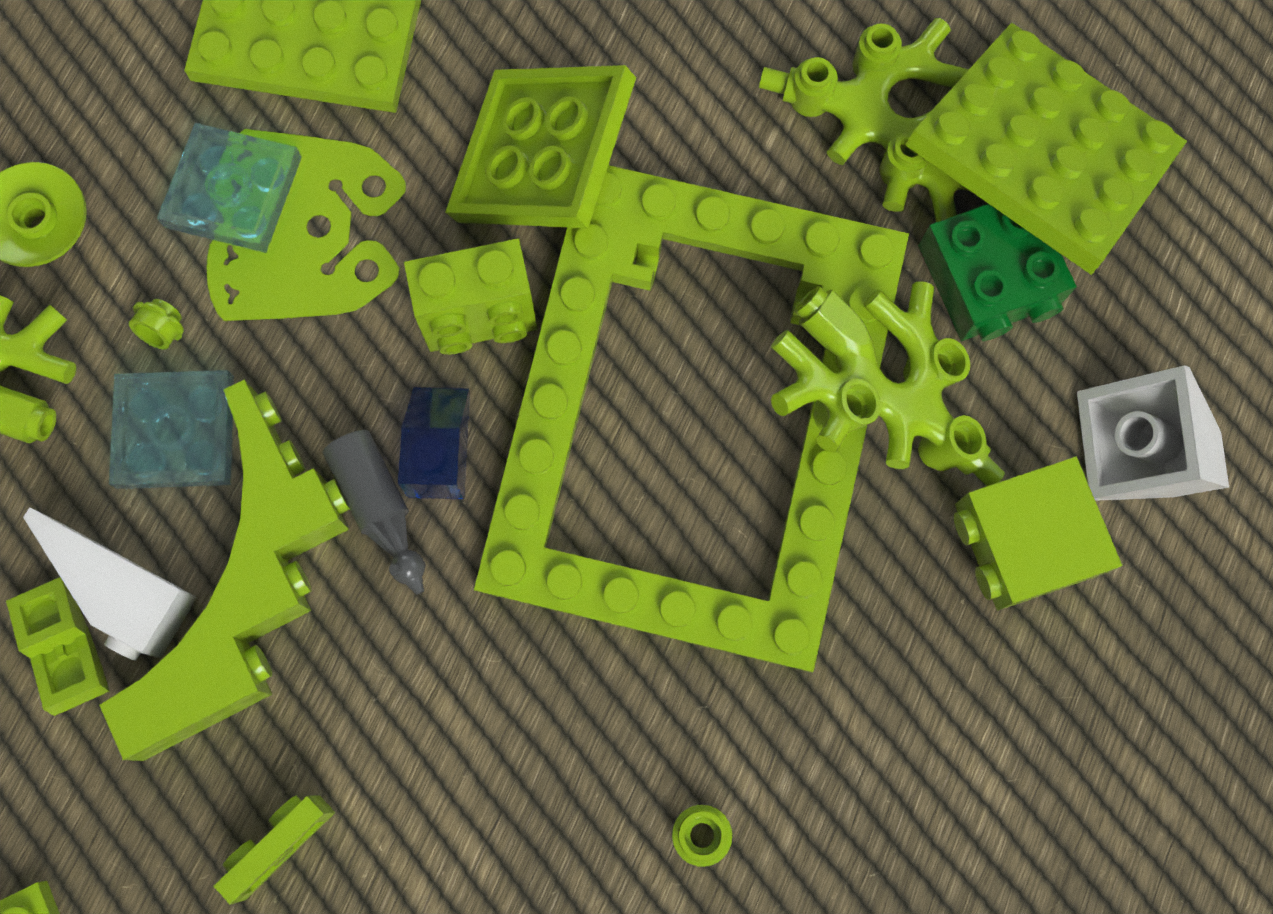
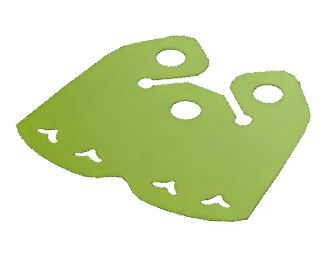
[207,129,406,321]

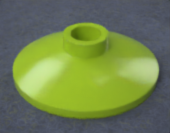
[0,162,87,267]

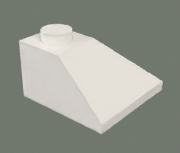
[1077,365,1229,501]

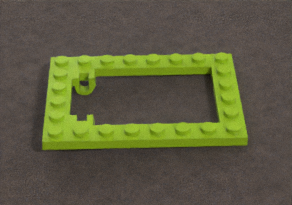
[474,165,909,672]

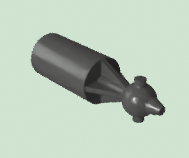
[322,430,426,595]

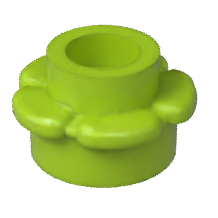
[129,299,184,349]

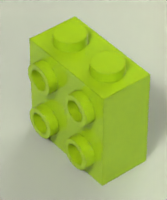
[404,238,538,355]
[954,456,1123,611]

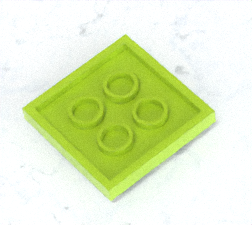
[445,65,636,228]

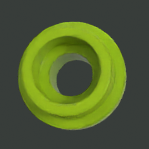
[672,805,732,867]

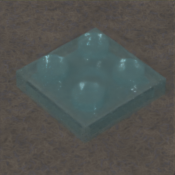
[157,123,302,253]
[109,370,234,489]

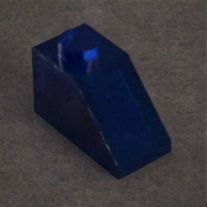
[398,387,470,499]

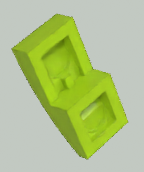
[6,577,110,716]

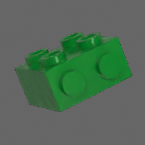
[918,204,1077,342]

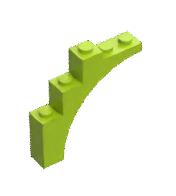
[99,379,350,761]

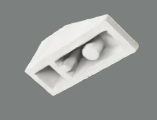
[23,508,198,661]

